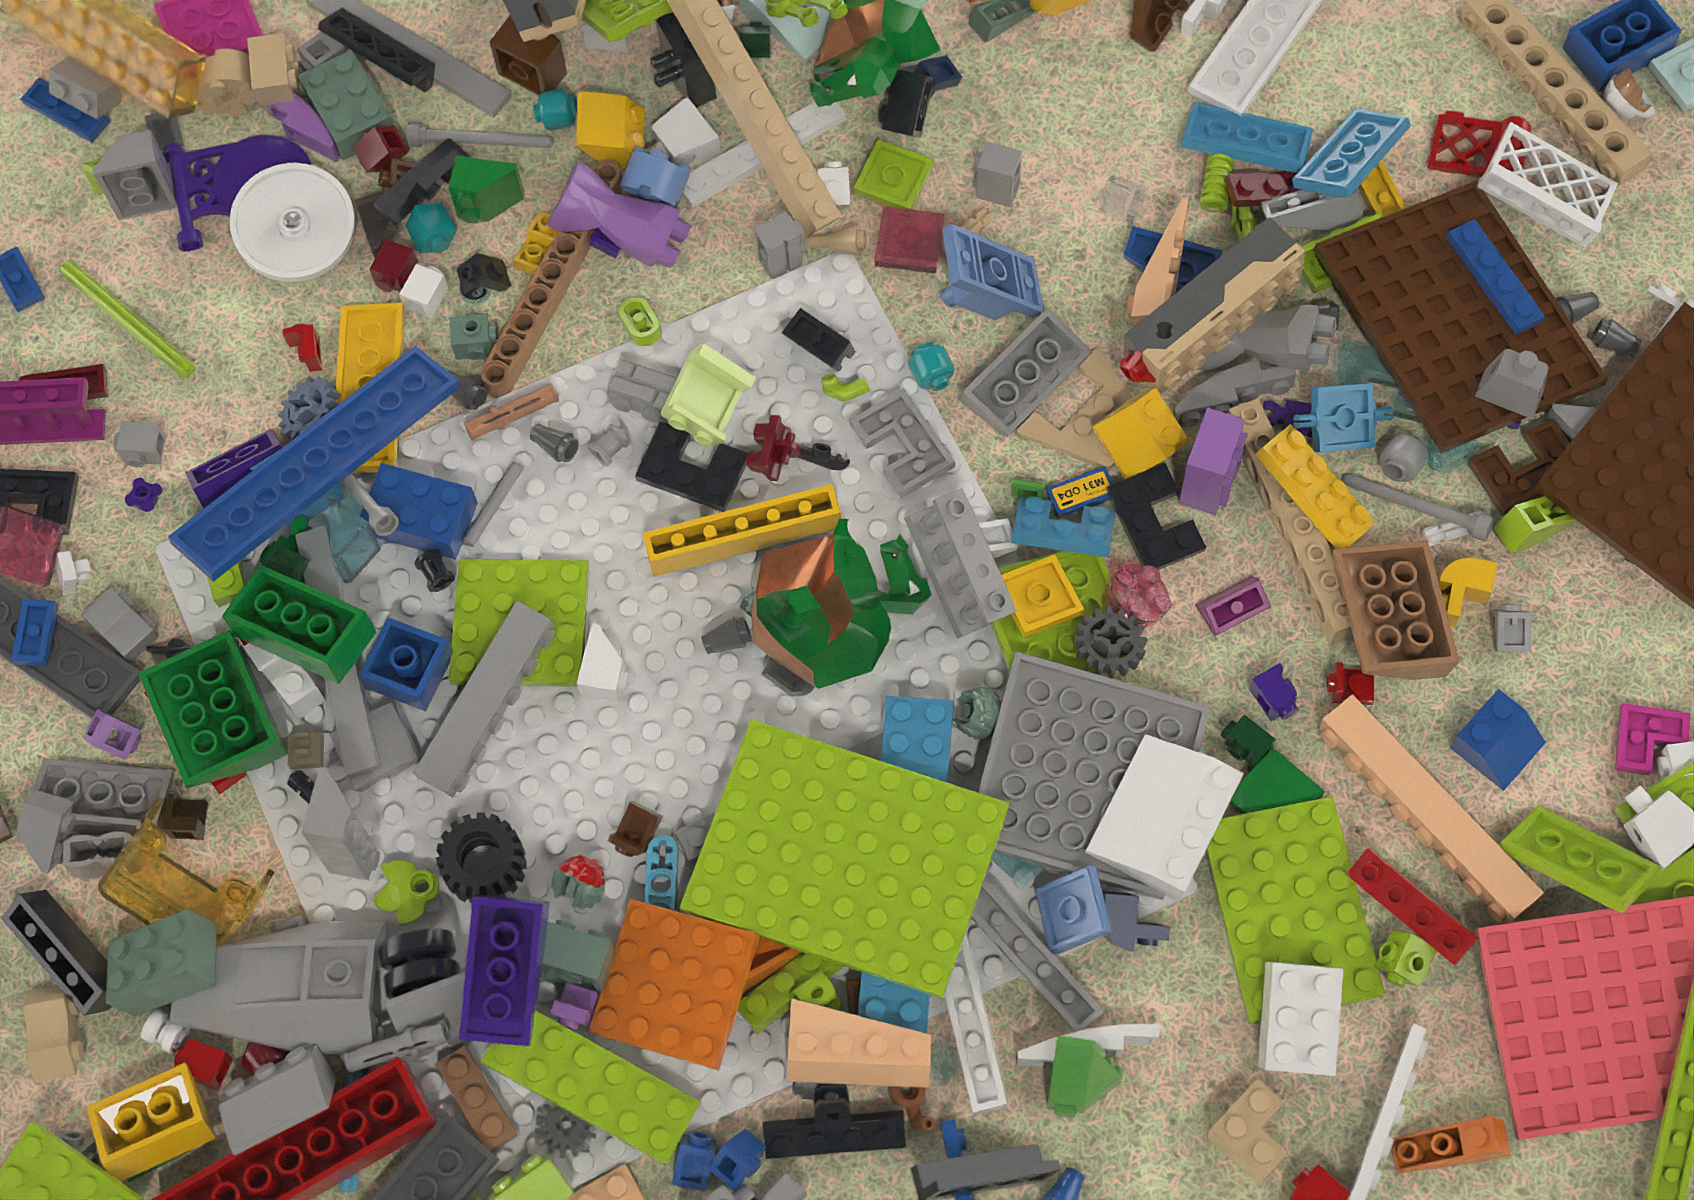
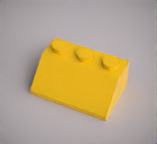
[86,1063,217,1182]

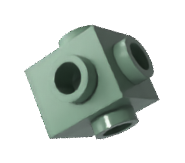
[449,312,498,360]

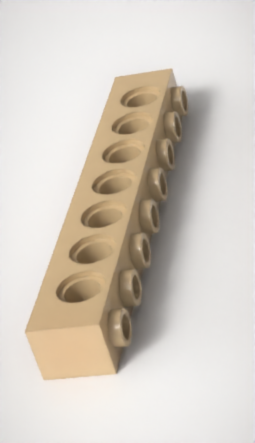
[1461,0,1653,187]
[1228,399,1354,646]

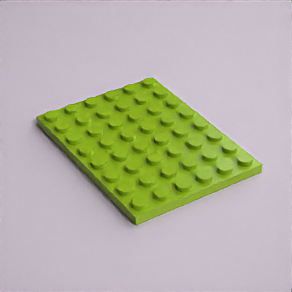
[680,719,1010,999]

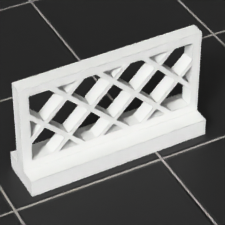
[1477,122,1618,247]

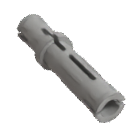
[344,1020,451,1073]

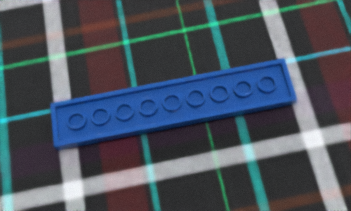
[168,345,460,582]

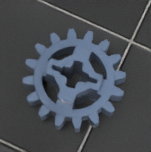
[278,376,341,440]

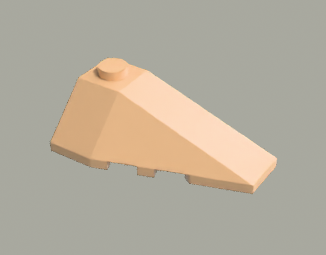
[1127,198,1189,324]

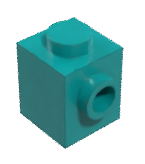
[405,203,457,254]

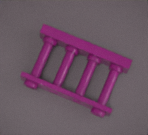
[0,377,106,445]

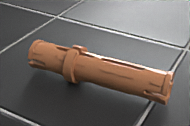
[464,383,559,441]

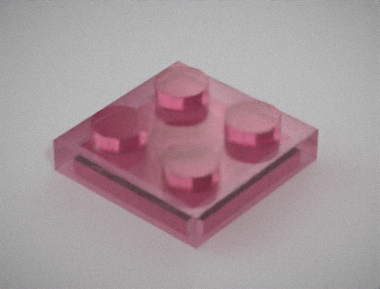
[875,207,945,274]
[0,506,66,587]

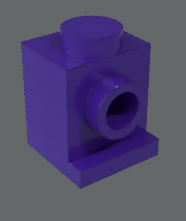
[1249,663,1299,722]

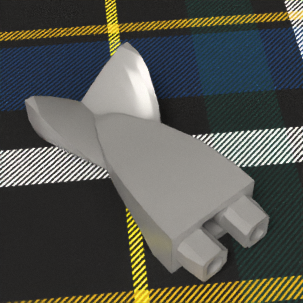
[1198,304,1336,372]

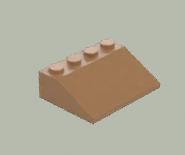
[1332,540,1460,680]

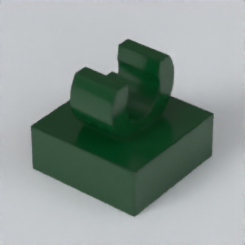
[739,22,771,58]

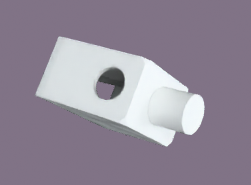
[646,97,721,166]
[1624,785,1694,871]

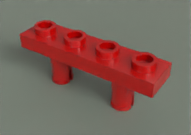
[1346,847,1479,966]

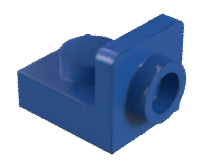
[671,1132,717,1192]

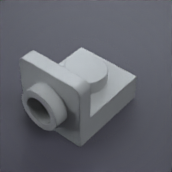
[1492,604,1532,652]

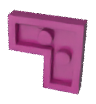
[1615,703,1690,775]

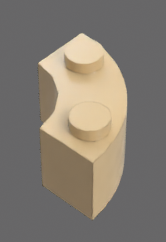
[22,985,84,1083]

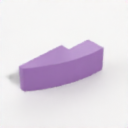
[265,93,340,163]

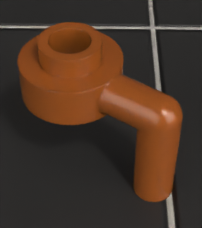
[888,1086,935,1131]

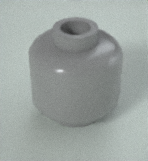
[1380,434,1428,482]

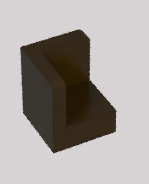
[163,792,209,840]

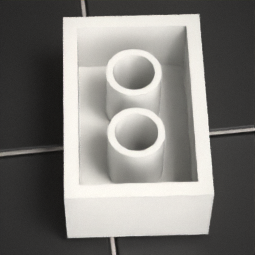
[1258,961,1343,1076]

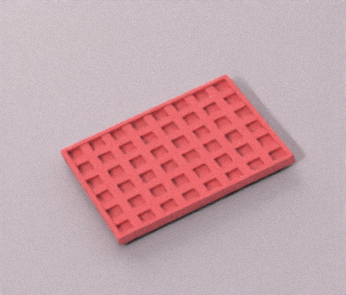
[1475,896,1694,1140]

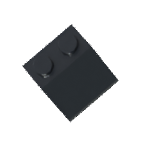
[879,69,934,138]

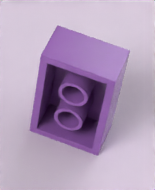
[1179,408,1248,516]

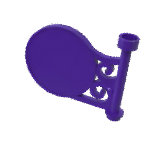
[162,135,311,252]

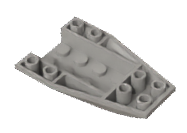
[170,921,387,1054]

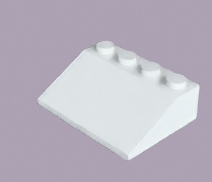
[1085,734,1244,901]

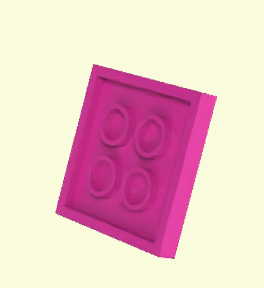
[153,0,263,79]

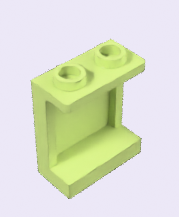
[659,344,756,447]

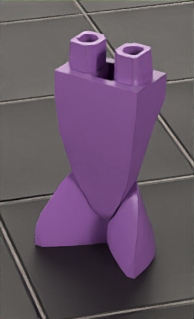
[546,160,691,268]

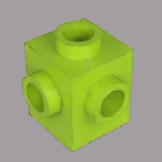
[1374,930,1436,988]

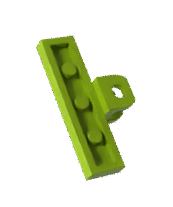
[737,952,845,1035]

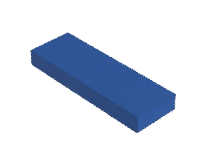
[21,77,111,143]

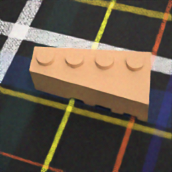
[787,998,931,1088]

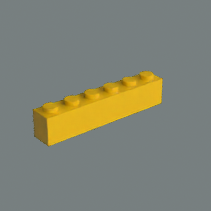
[642,484,841,577]

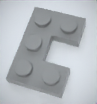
[849,389,955,498]

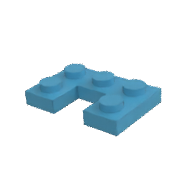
[1012,496,1116,558]

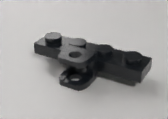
[763,1083,906,1159]

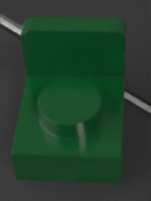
[259,541,311,582]

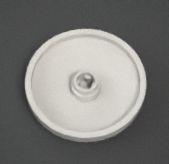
[230,163,356,282]

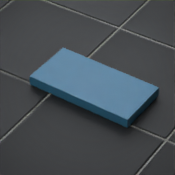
[1181,102,1313,173]
[1292,109,1411,198]

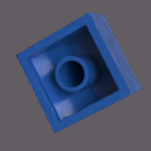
[1450,689,1546,791]

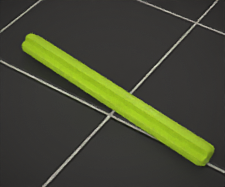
[59,260,195,378]

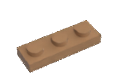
[435,1046,519,1152]

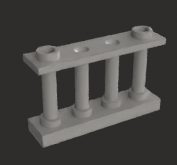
[904,488,1017,639]

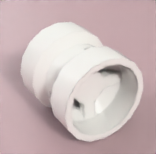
[141,1008,190,1055]

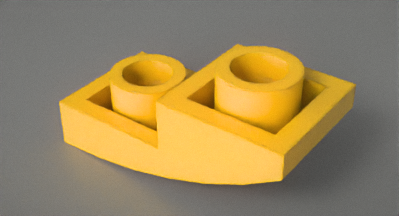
[513,210,558,275]

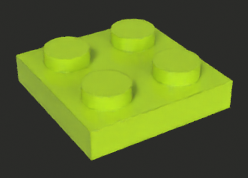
[853,139,934,215]

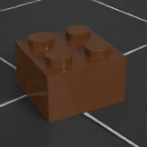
[490,15,567,95]

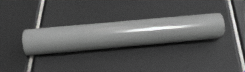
[462,462,524,547]

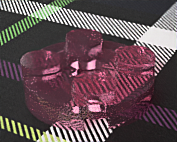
[1106,564,1172,628]

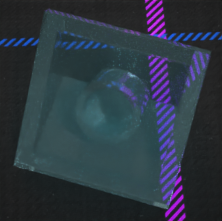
[328,498,381,584]

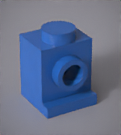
[708,1128,766,1192]

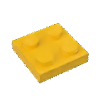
[1001,554,1084,638]

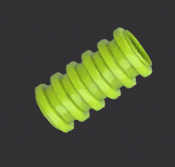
[1200,154,1234,213]

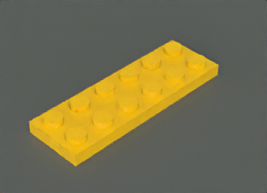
[335,302,405,474]

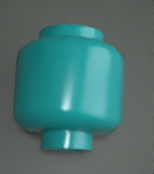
[533,88,577,131]
[908,342,955,391]

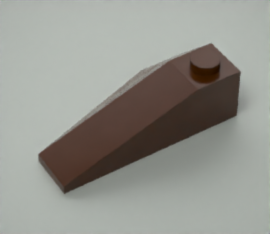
[1131,0,1188,52]

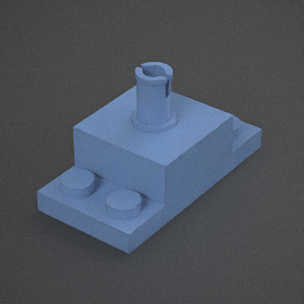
[941,224,1044,321]

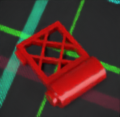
[1428,110,1531,177]

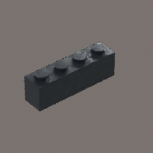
[1,890,113,1016]

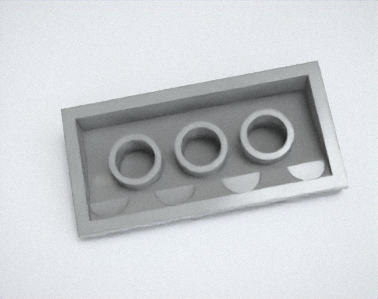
[958,308,1092,437]
[31,758,174,841]

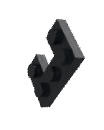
[635,422,748,512]
[1106,463,1207,575]
[0,469,79,535]

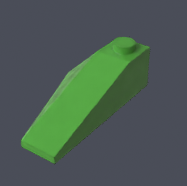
[1047,1035,1124,1118]

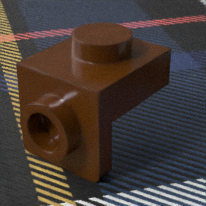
[607,801,663,857]

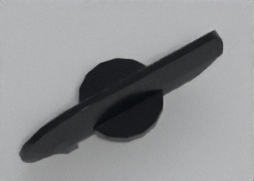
[797,443,850,471]
[146,638,194,659]

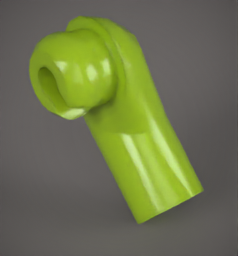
[821,373,870,402]

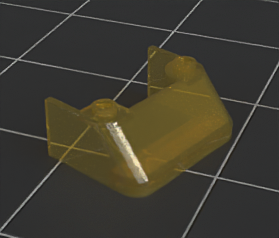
[98,797,275,946]

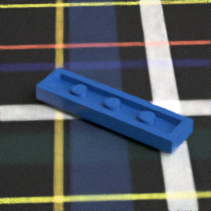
[1446,220,1545,336]

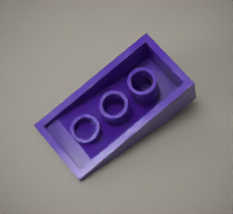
[459,895,550,1047]

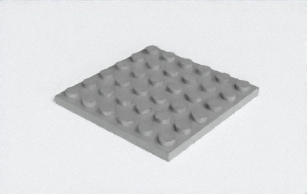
[977,651,1210,900]

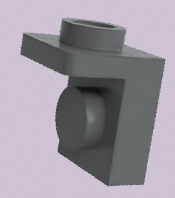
[145,106,184,151]

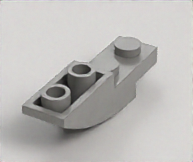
[1173,359,1296,427]

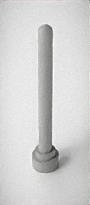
[407,122,554,147]
[1342,473,1495,542]
[341,474,399,536]

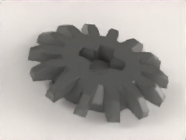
[535,1103,597,1159]

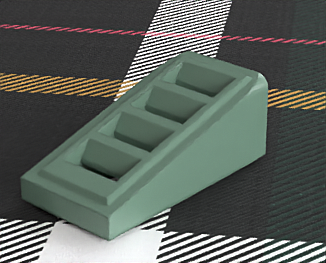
[968,0,1036,43]

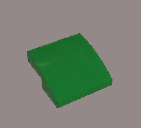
[1229,748,1325,814]

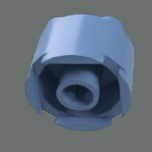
[620,147,692,208]

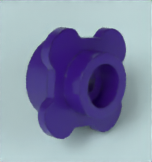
[125,478,162,512]

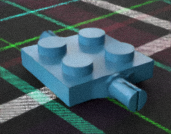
[1293,383,1394,452]

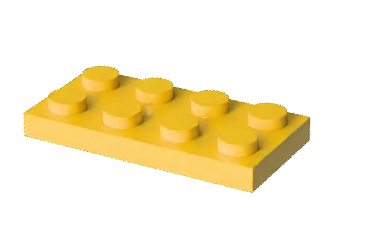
[1255,424,1375,549]

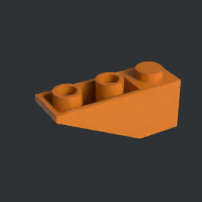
[1391,1116,1512,1174]

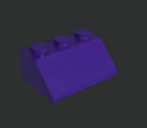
[185,429,282,509]

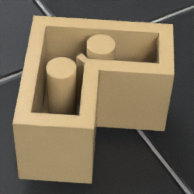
[247,33,302,106]
[1207,1078,1288,1186]

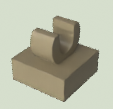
[287,732,324,769]

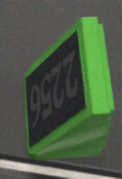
[1012,476,1046,500]

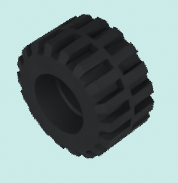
[436,813,527,905]

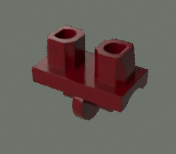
[746,415,802,481]

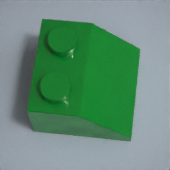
[448,156,525,224]

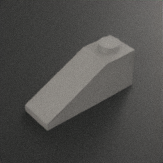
[1260,188,1363,231]

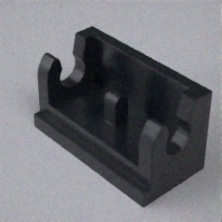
[782,308,856,371]

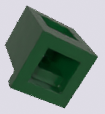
[1220,715,1276,772]

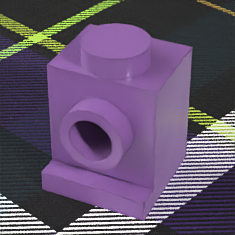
[83,708,141,760]

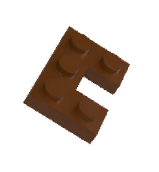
[1468,419,1570,516]

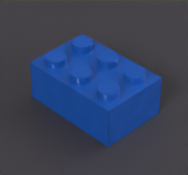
[1563,0,1682,92]
[358,463,478,560]

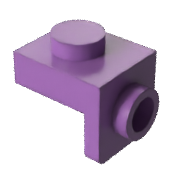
[550,983,599,1030]

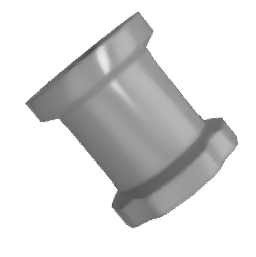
[588,424,631,466]

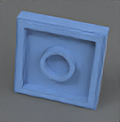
[1035,865,1112,955]

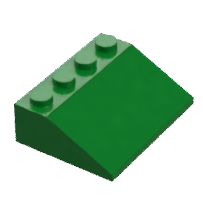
[138,630,288,788]

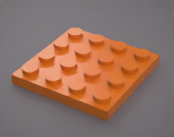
[588,899,760,1071]

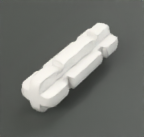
[1422,511,1482,546]

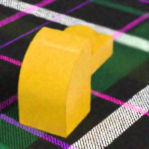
[1438,557,1498,628]

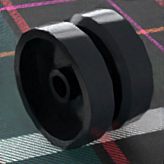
[378,928,461,999]

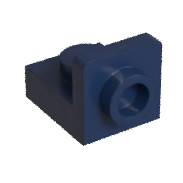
[914,55,963,101]

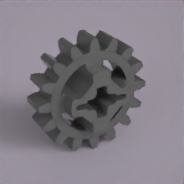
[1073,606,1147,679]

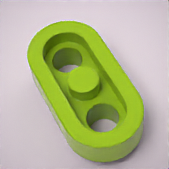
[618,297,662,346]

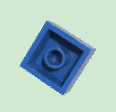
[359,617,453,712]

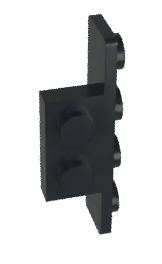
[373,138,471,225]

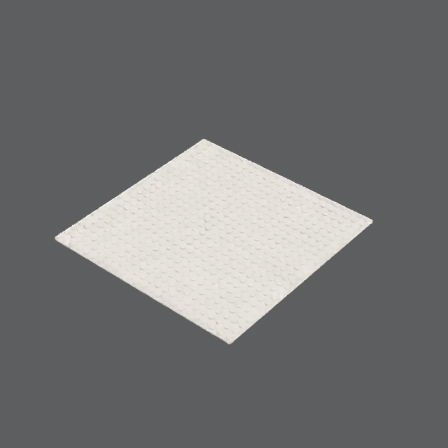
[156,251,1197,1200]

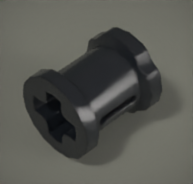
[414,549,455,592]

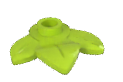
[373,860,440,925]

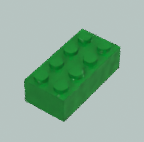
[222,565,377,684]

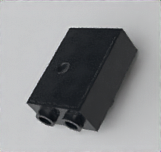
[650,12,717,108]

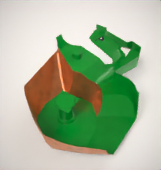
[811,0,941,107]
[752,519,932,689]

